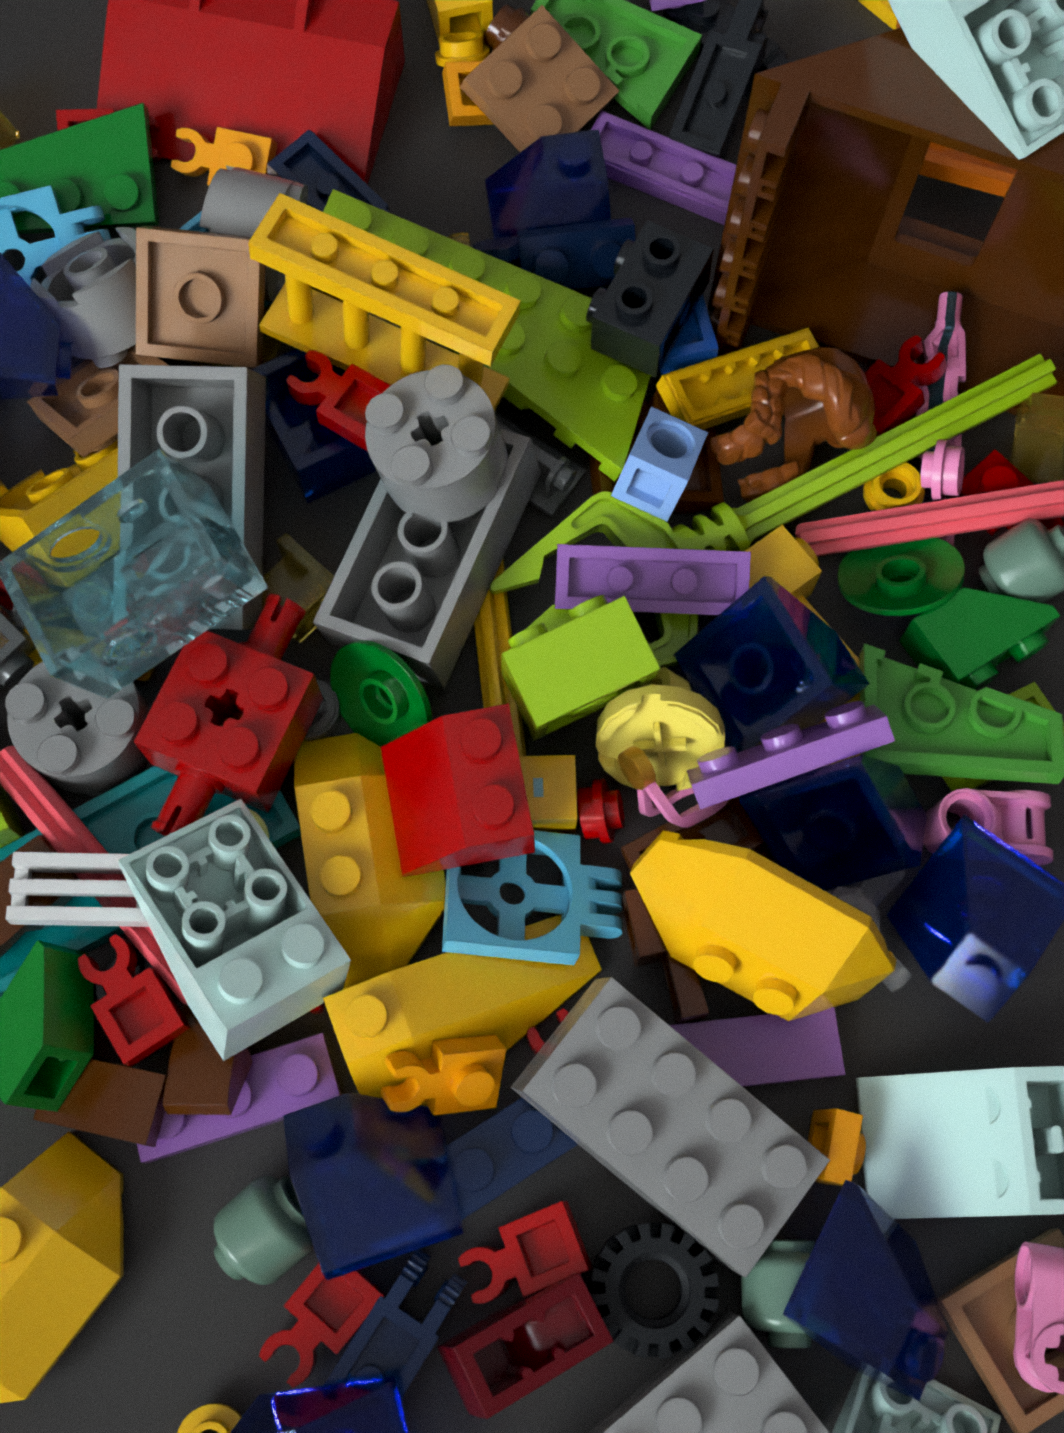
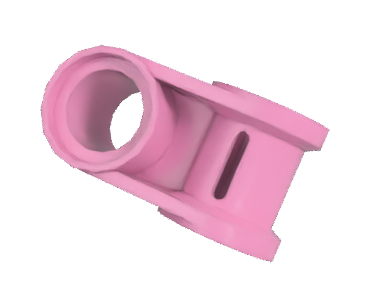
[919,788,1054,867]
[1013,1241,1064,1395]

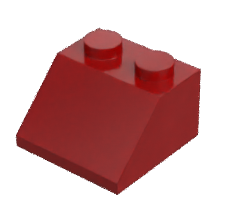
[381,703,535,877]

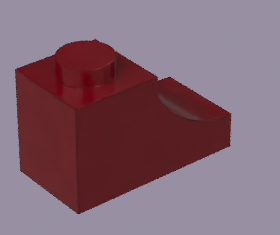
[437,1273,614,1419]

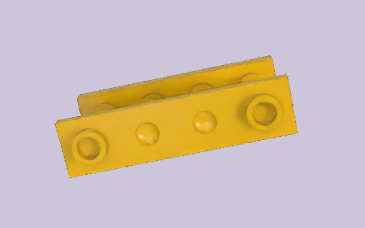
[248,193,521,411]

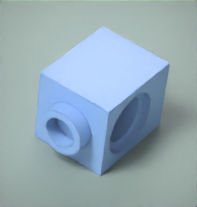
[611,406,708,522]

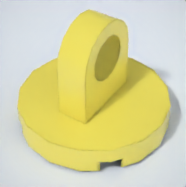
[596,667,725,791]

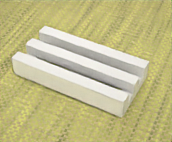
[5,852,149,927]

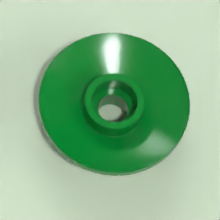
[837,537,965,616]
[330,640,432,747]

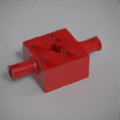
[134,594,323,836]

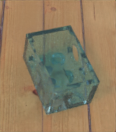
[0,448,268,699]

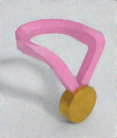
[618,746,729,828]

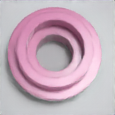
[921,439,965,501]

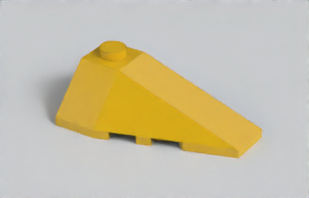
[0,438,118,583]
[323,914,602,1135]

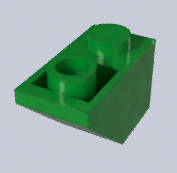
[899,587,1061,691]
[0,940,94,1112]

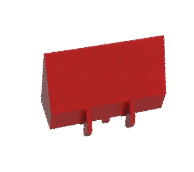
[97,0,405,185]

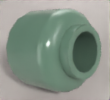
[978,518,1064,604]
[214,1176,320,1285]
[741,1239,836,1348]

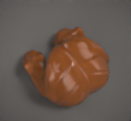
[710,347,876,503]

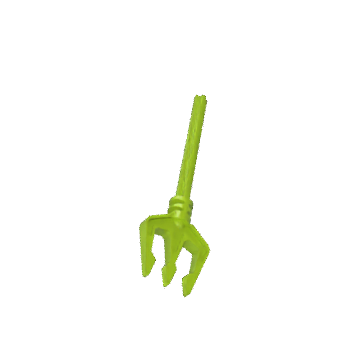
[490,353,1057,668]

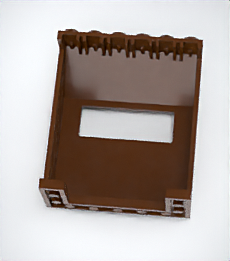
[707,27,1064,432]

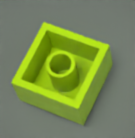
[501,595,661,741]

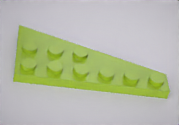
[323,189,651,482]

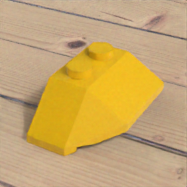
[294,733,446,990]
[630,830,897,1022]
[0,1131,124,1403]

